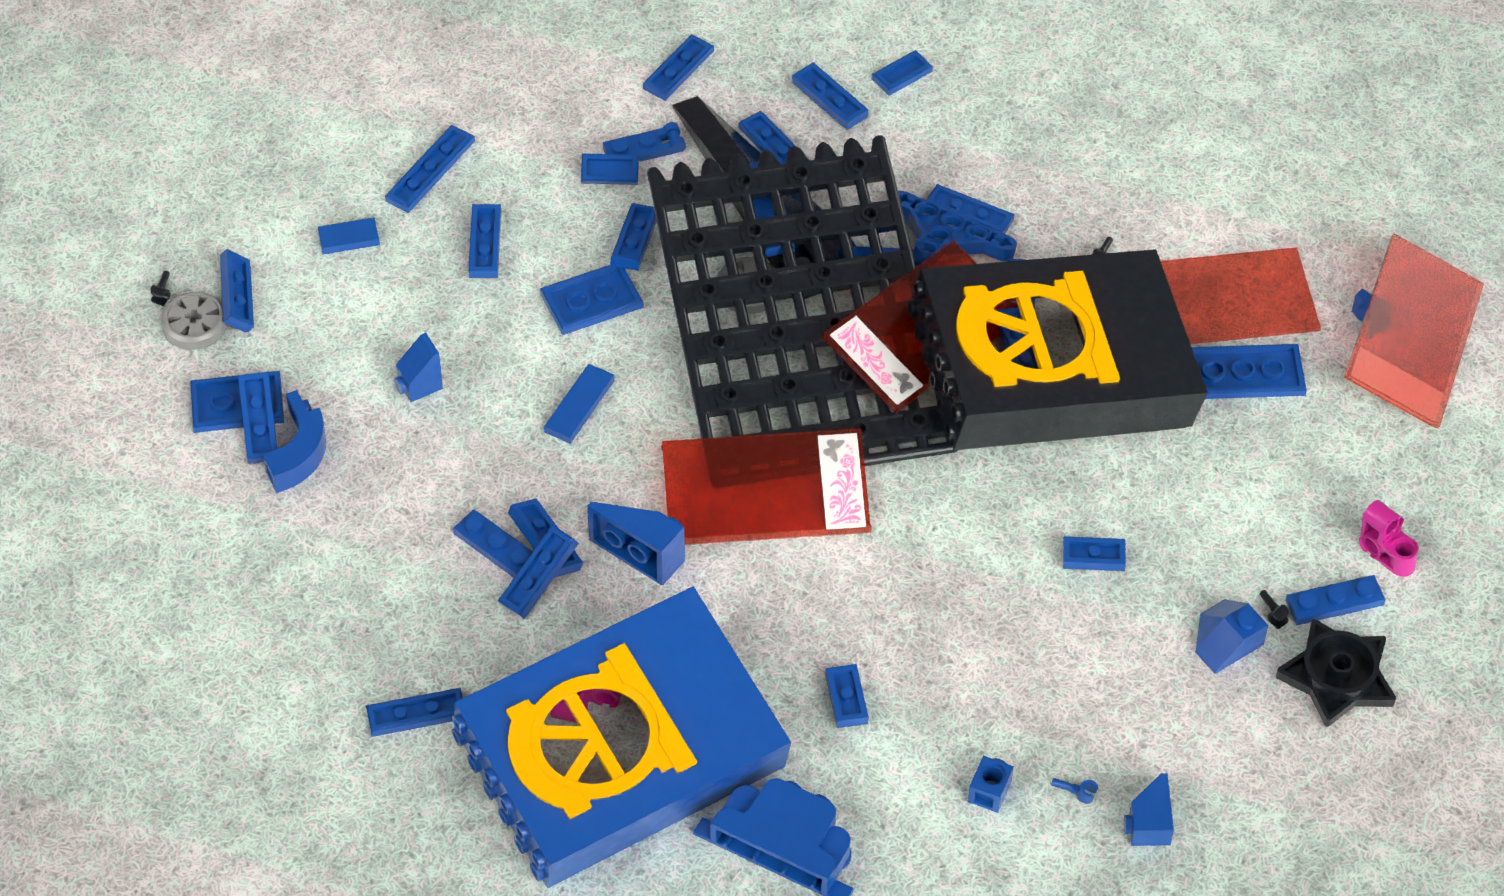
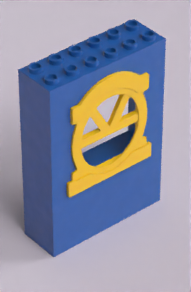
[452,586,791,888]

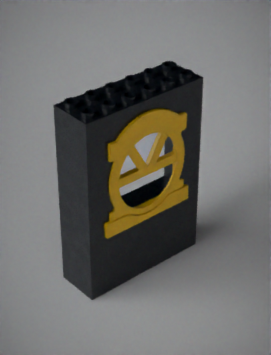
[907,249,1208,450]

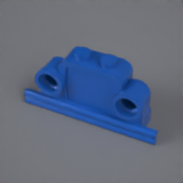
[693,778,854,896]

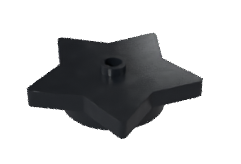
[1276,619,1396,727]

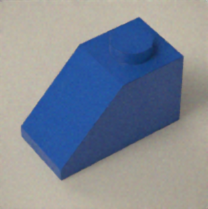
[394,333,443,402]
[1124,773,1174,846]

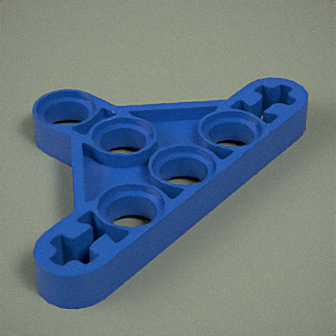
[898,190,1017,265]

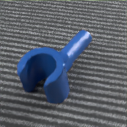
[1051,778,1098,804]

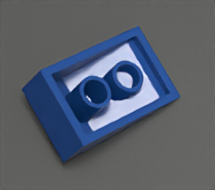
[587,501,685,586]

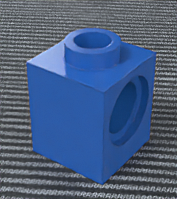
[968,755,1014,813]

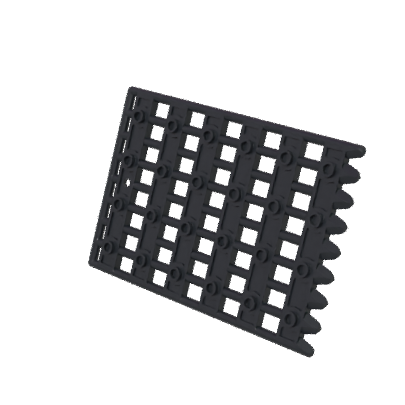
[647,135,958,489]

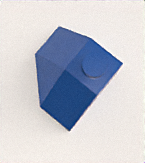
[1195,599,1268,674]

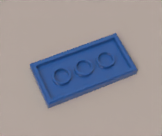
[1192,344,1307,399]

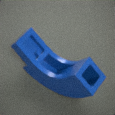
[262,390,326,494]

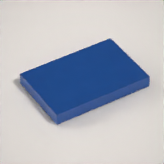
[540,265,644,335]
[190,371,285,433]

